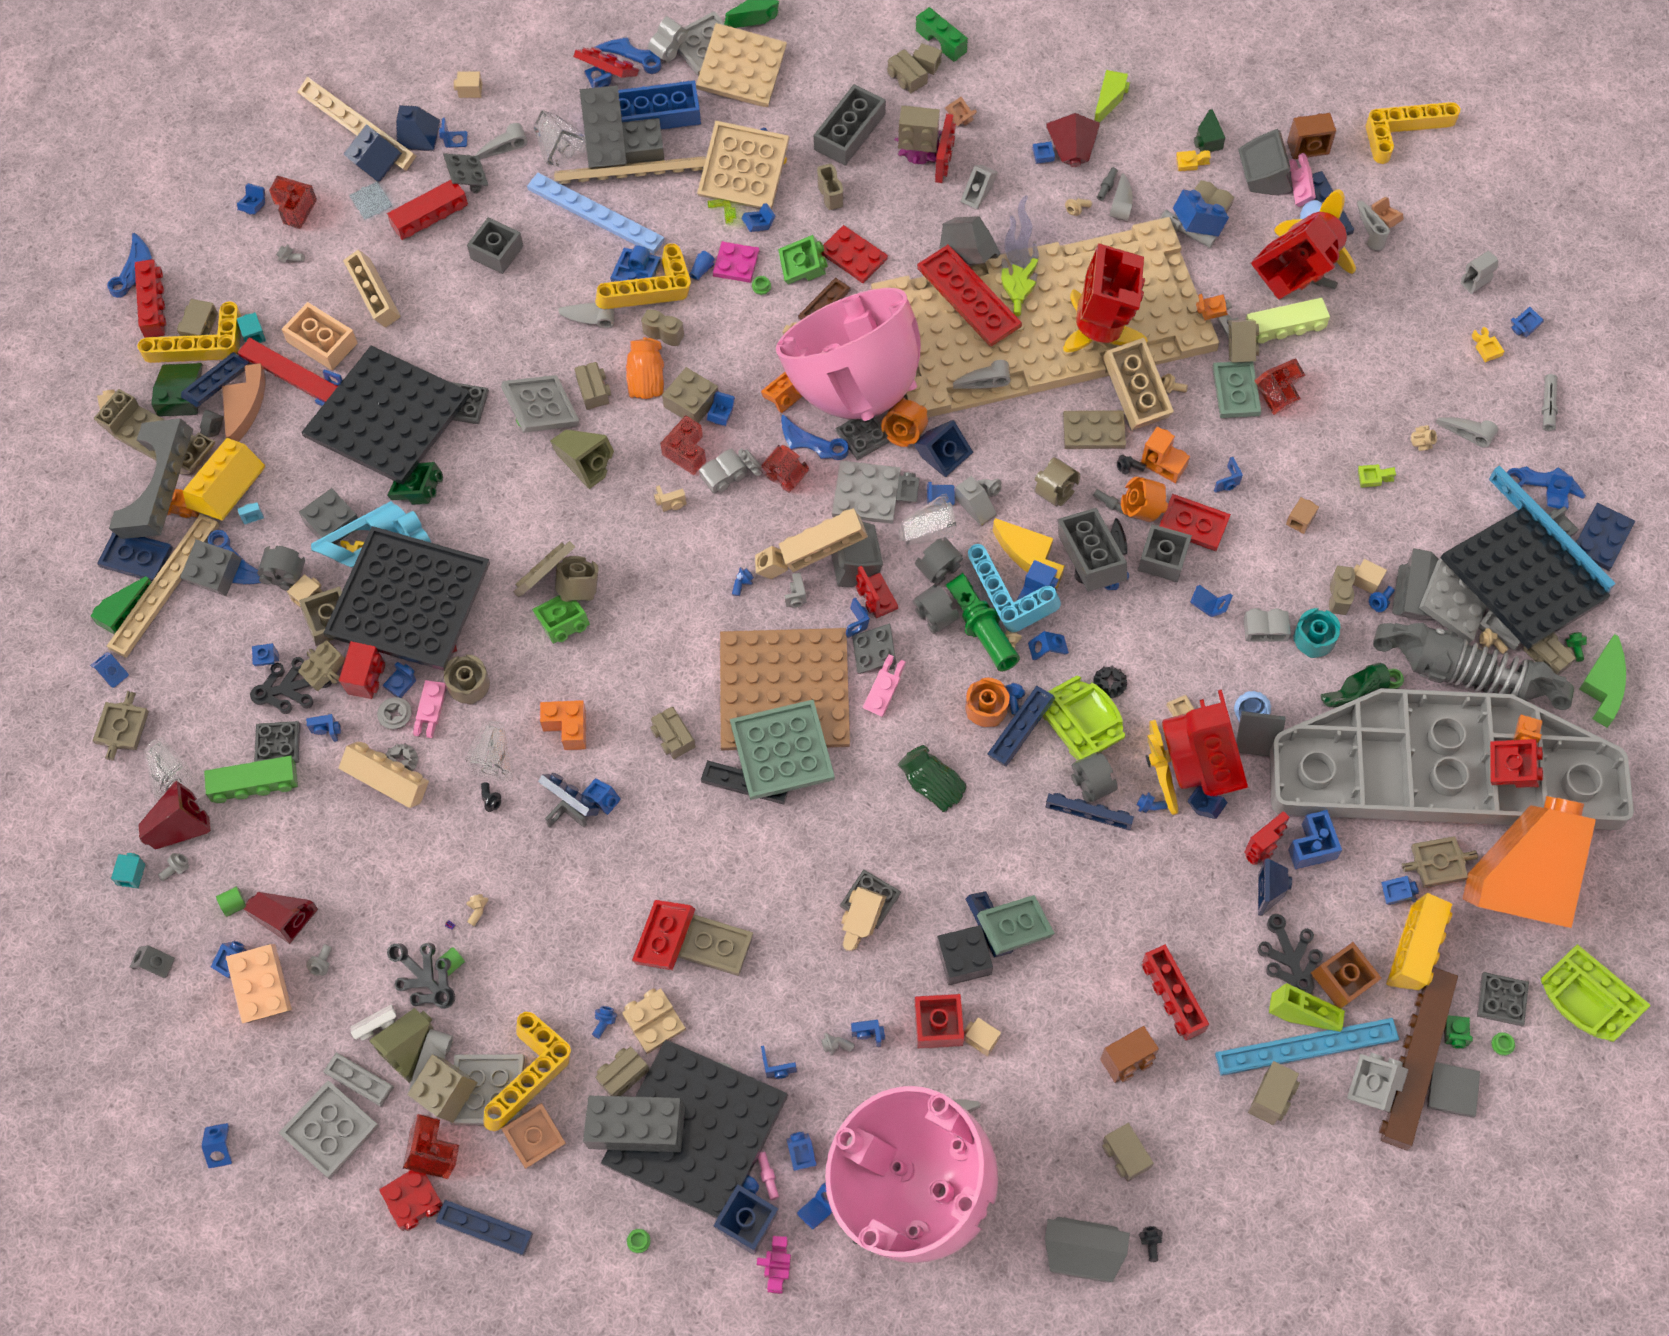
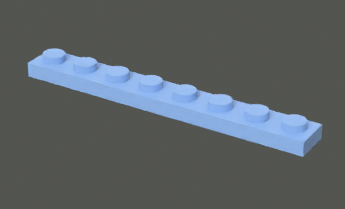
[527,173,665,254]

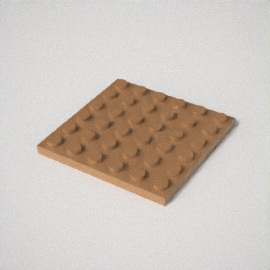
[720,628,850,751]

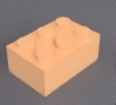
[282,302,358,371]
[226,944,292,1023]

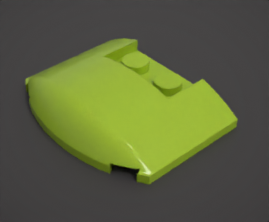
[1043,675,1125,760]
[1541,944,1651,1042]

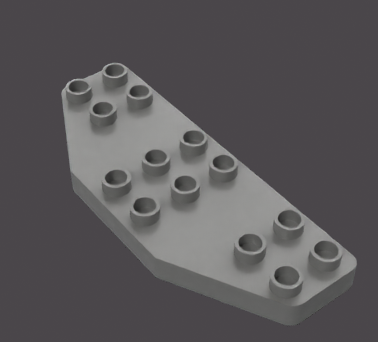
[1270,688,1634,830]

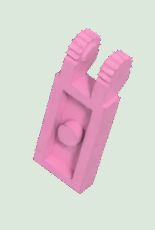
[1289,153,1316,207]
[863,654,906,717]
[413,680,447,738]

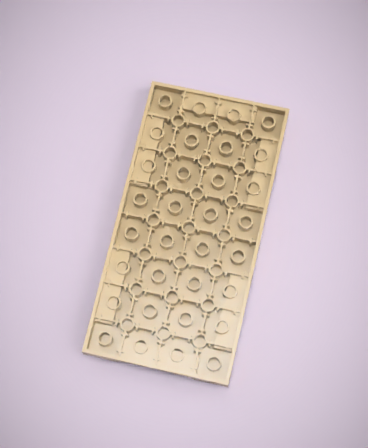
[871,217,1219,418]

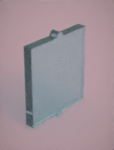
[349,182,392,220]

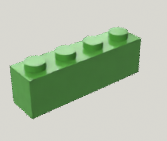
[204,756,298,803]

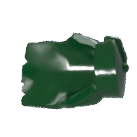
[1321,663,1390,708]
[898,745,967,812]

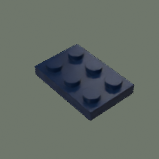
[1576,502,1635,571]
[97,532,173,582]

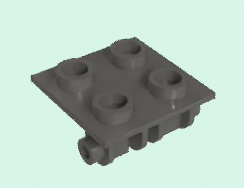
[443,153,488,193]
[852,623,896,674]

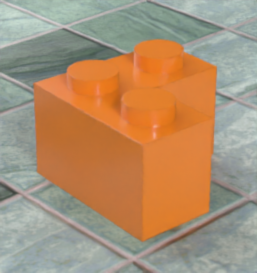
[1141,427,1190,483]
[540,700,586,750]

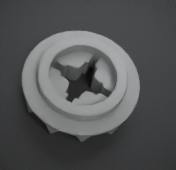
[738,448,763,476]
[377,697,412,730]
[385,743,418,771]

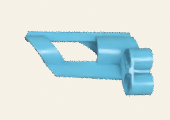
[311,501,431,568]

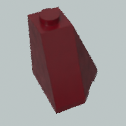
[1046,113,1100,167]
[138,781,211,850]
[244,892,318,944]

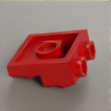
[1490,739,1543,788]
[1244,811,1290,865]
[379,1164,443,1231]

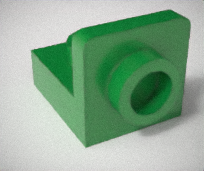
[1445,1015,1473,1049]

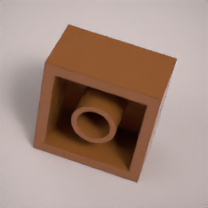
[1287,113,1337,159]
[1311,942,1382,1009]
[1100,1025,1159,1083]

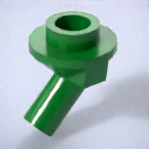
[1565,632,1587,662]

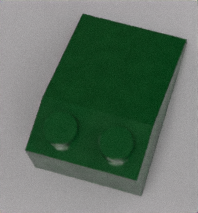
[151,363,203,417]

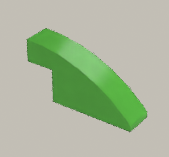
[1579,634,1626,728]

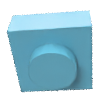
[238,502,264,525]

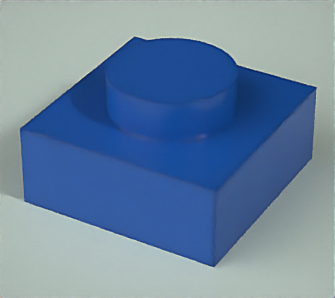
[1032,141,1055,164]

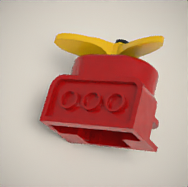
[1250,189,1356,300]
[1063,243,1148,353]
[1145,689,1249,815]

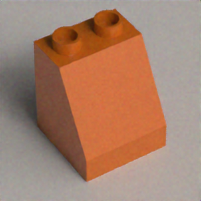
[1463,796,1596,928]

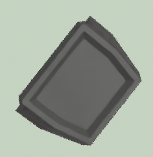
[1238,129,1292,196]
[939,216,1001,264]
[831,521,883,587]
[1392,548,1439,620]
[1045,1217,1130,1283]

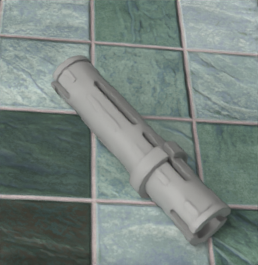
[1160,210,1216,248]
[1541,374,1558,431]

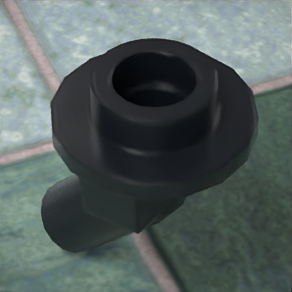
[1117,455,1146,475]
[481,782,501,812]
[1139,1226,1163,1262]

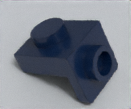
[1188,786,1228,819]

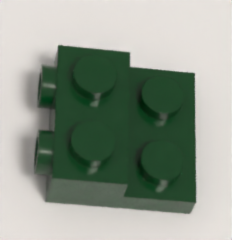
[387,462,443,505]

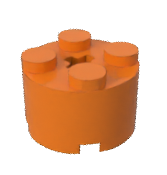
[881,398,928,447]
[1121,476,1168,522]
[965,677,1010,727]

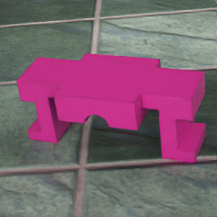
[757,1236,791,1294]

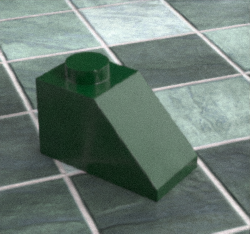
[1194,109,1226,152]

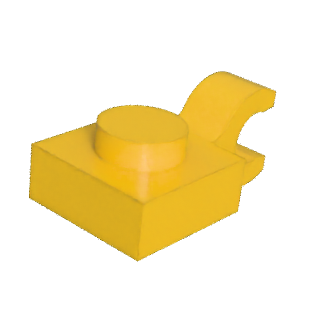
[1176,150,1211,171]

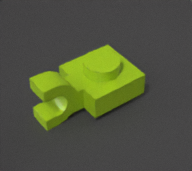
[1358,464,1396,488]

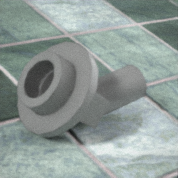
[276,244,305,263]
[977,479,1002,497]
[158,853,189,881]
[307,944,332,976]
[821,1033,854,1056]

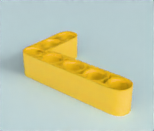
[1366,102,1461,164]
[595,243,691,309]
[137,301,242,363]
[483,1012,571,1131]

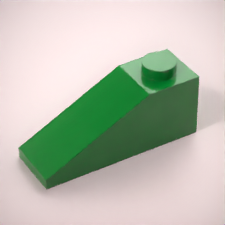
[724,0,779,28]
[91,576,152,635]

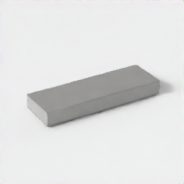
[323,1052,394,1107]

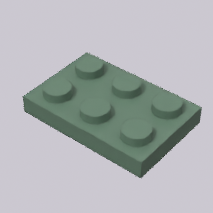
[1212,361,1261,418]
[977,895,1055,955]

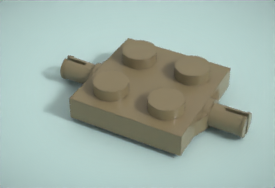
[298,640,345,691]
[92,691,149,761]
[1402,836,1478,888]

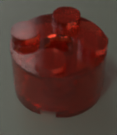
[762,445,810,493]

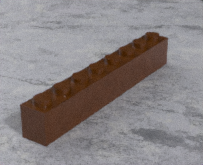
[1378,967,1458,1151]

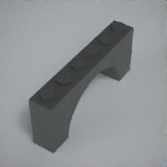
[109,418,193,539]

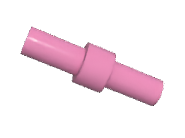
[758,1152,779,1200]

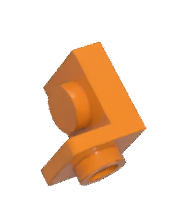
[1196,294,1228,321]
[1514,715,1542,744]

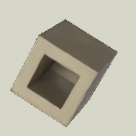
[912,43,942,75]

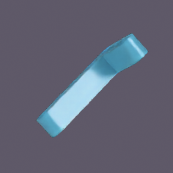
[968,544,1061,632]

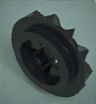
[1093,665,1127,698]

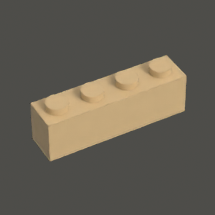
[343,249,401,327]
[779,508,868,572]
[338,742,429,808]

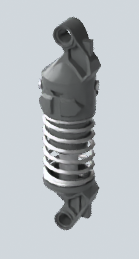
[1373,623,1574,710]

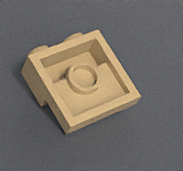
[622,988,686,1054]

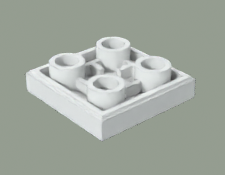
[351,1004,396,1041]

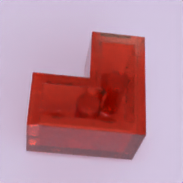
[269,175,317,229]
[1254,358,1306,415]
[660,415,706,476]
[403,1114,459,1179]

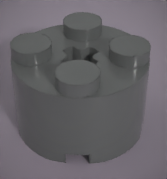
[915,537,963,586]
[257,546,305,591]
[913,584,960,634]
[1071,752,1118,803]

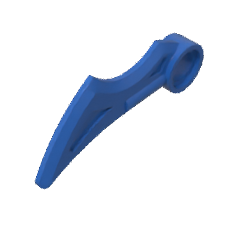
[595,37,661,74]
[107,233,152,298]
[781,415,849,460]
[1507,466,1585,499]
[207,530,261,584]

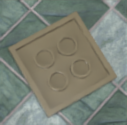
[513,541,575,597]

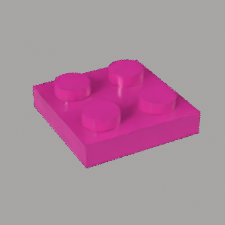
[713,241,760,283]

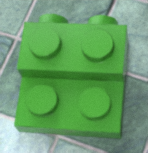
[778,235,828,284]
[532,595,590,644]

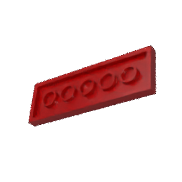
[917,245,1022,347]

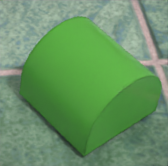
[216,886,246,917]
[438,947,465,976]

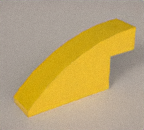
[993,518,1065,588]

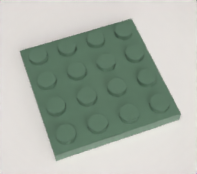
[730,699,835,800]

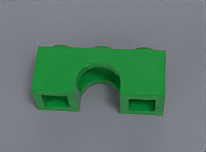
[916,7,968,62]

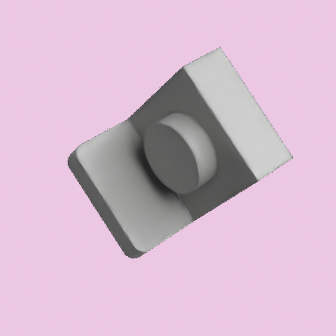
[785,573,807,608]

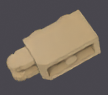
[841,887,886,951]

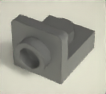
[200,410,224,437]
[896,472,920,503]
[1549,506,1579,537]

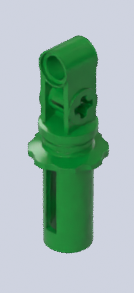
[945,573,1020,672]

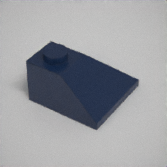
[396,105,440,151]
[913,420,973,477]
[1258,859,1292,916]

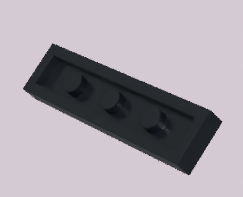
[701,760,788,805]

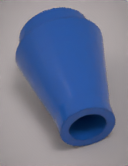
[689,251,715,281]

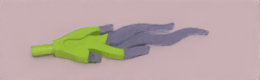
[1001,195,1039,317]

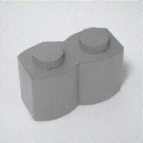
[647,16,688,62]
[1461,251,1498,294]
[699,449,747,494]
[1244,608,1291,642]

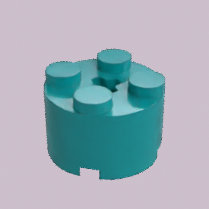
[1293,608,1341,658]

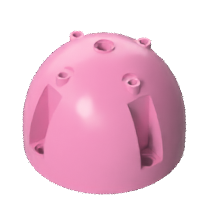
[776,288,921,421]
[826,1086,998,1263]

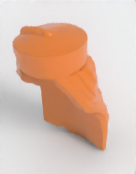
[626,337,664,399]

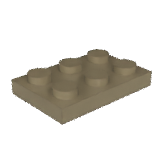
[1063,410,1126,449]
[678,914,753,976]

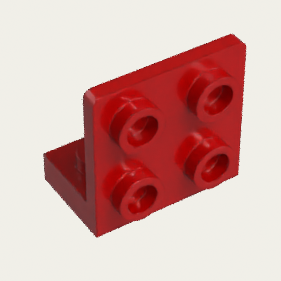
[856,566,898,619]

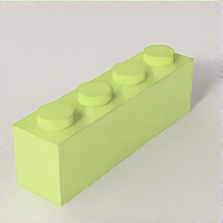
[1246,298,1330,344]

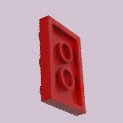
[573,47,639,77]
[935,114,956,183]
[821,225,888,283]
[1159,493,1231,551]
[632,900,695,971]

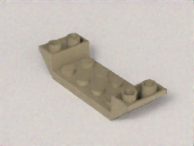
[93,389,215,475]

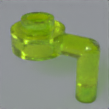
[707,199,737,224]

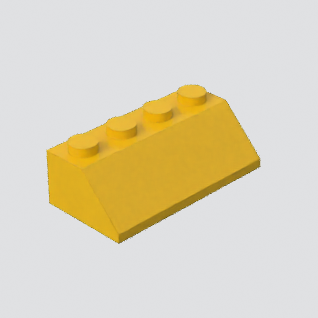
[183,438,265,521]
[1386,893,1453,990]

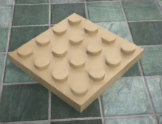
[696,23,787,107]
[697,121,790,210]

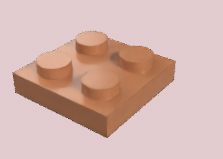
[501,1103,566,1169]

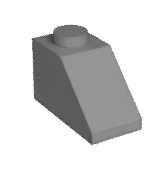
[960,164,998,209]
[955,476,997,526]

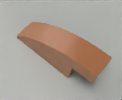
[222,363,265,442]

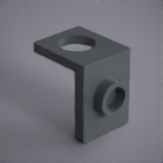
[545,800,587,828]
[130,945,175,978]

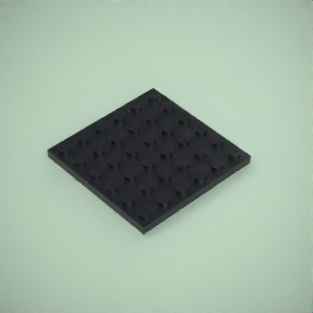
[301,345,471,485]
[1440,507,1611,650]
[323,526,490,671]
[601,1039,788,1219]

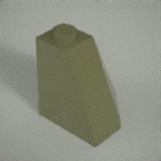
[550,429,614,489]
[370,1008,434,1083]

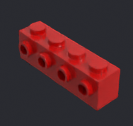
[387,180,468,240]
[135,259,166,338]
[1142,944,1209,1041]

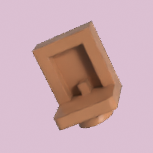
[945,96,977,126]
[1372,197,1404,229]

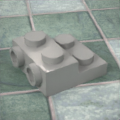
[1347,1053,1408,1112]

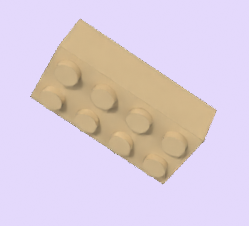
[1103,338,1174,431]

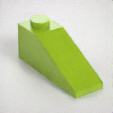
[1094,70,1130,122]
[1269,983,1345,1032]

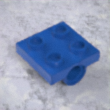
[610,245,661,282]

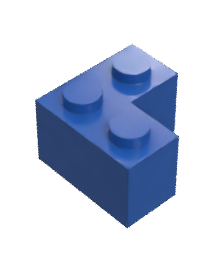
[1173,189,1229,237]
[1016,560,1059,611]
[1288,810,1342,870]

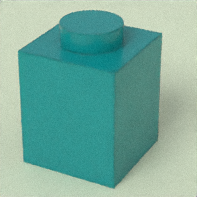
[237,312,266,343]
[111,853,146,889]

